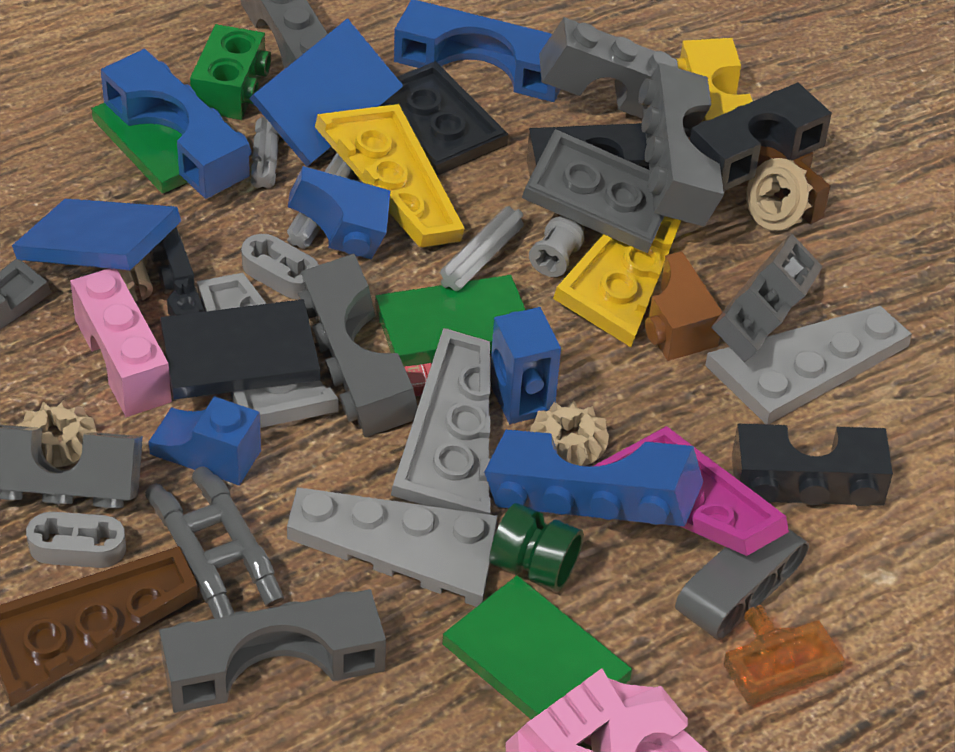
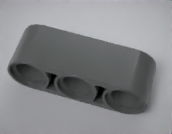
[675,529,809,640]

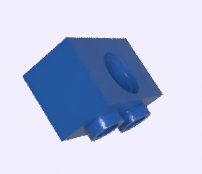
[490,307,561,425]

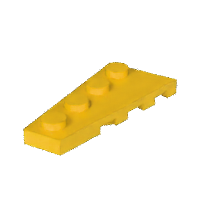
[315,104,465,248]
[553,216,681,347]

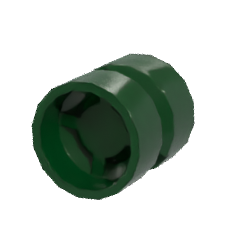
[489,503,584,592]

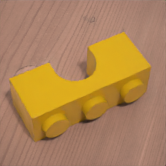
[675,38,753,122]

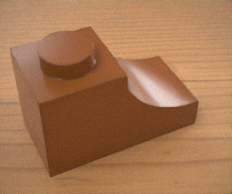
[645,251,722,361]

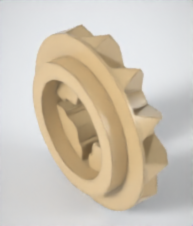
[746,158,813,230]
[16,400,96,468]
[530,400,609,466]

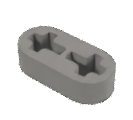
[241,234,319,299]
[26,512,126,568]

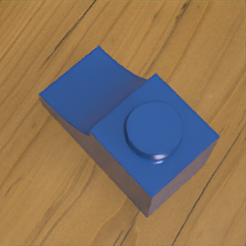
[288,166,390,260]
[149,396,261,486]

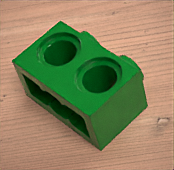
[190,24,271,120]

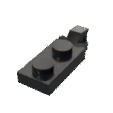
[149,227,204,316]

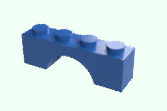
[394,0,561,102]
[101,48,251,199]
[484,429,703,527]

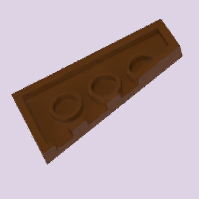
[0,546,198,707]

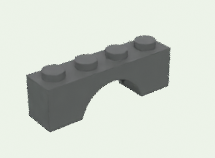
[241,0,328,69]
[638,63,724,227]
[298,254,418,438]
[159,589,386,713]

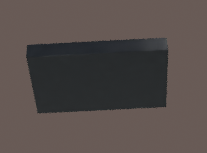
[380,61,508,176]
[160,299,320,400]

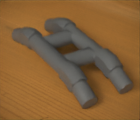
[145,466,284,619]

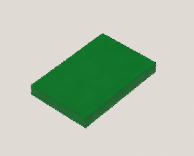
[91,103,187,194]
[375,275,526,367]
[442,575,632,720]

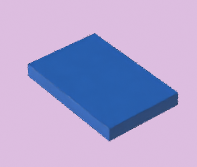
[249,18,403,167]
[12,198,181,270]

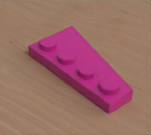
[594,426,789,556]

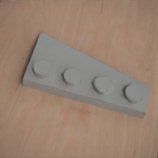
[197,272,338,428]
[705,306,912,424]
[391,328,490,514]
[287,487,497,607]

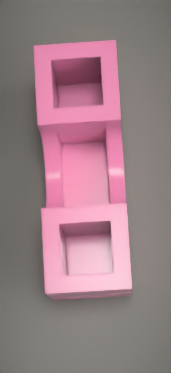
[70,269,172,417]

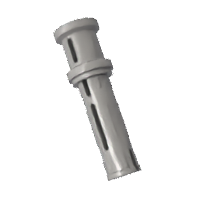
[529,216,586,277]

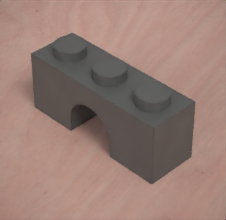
[539,17,678,119]
[0,425,143,508]

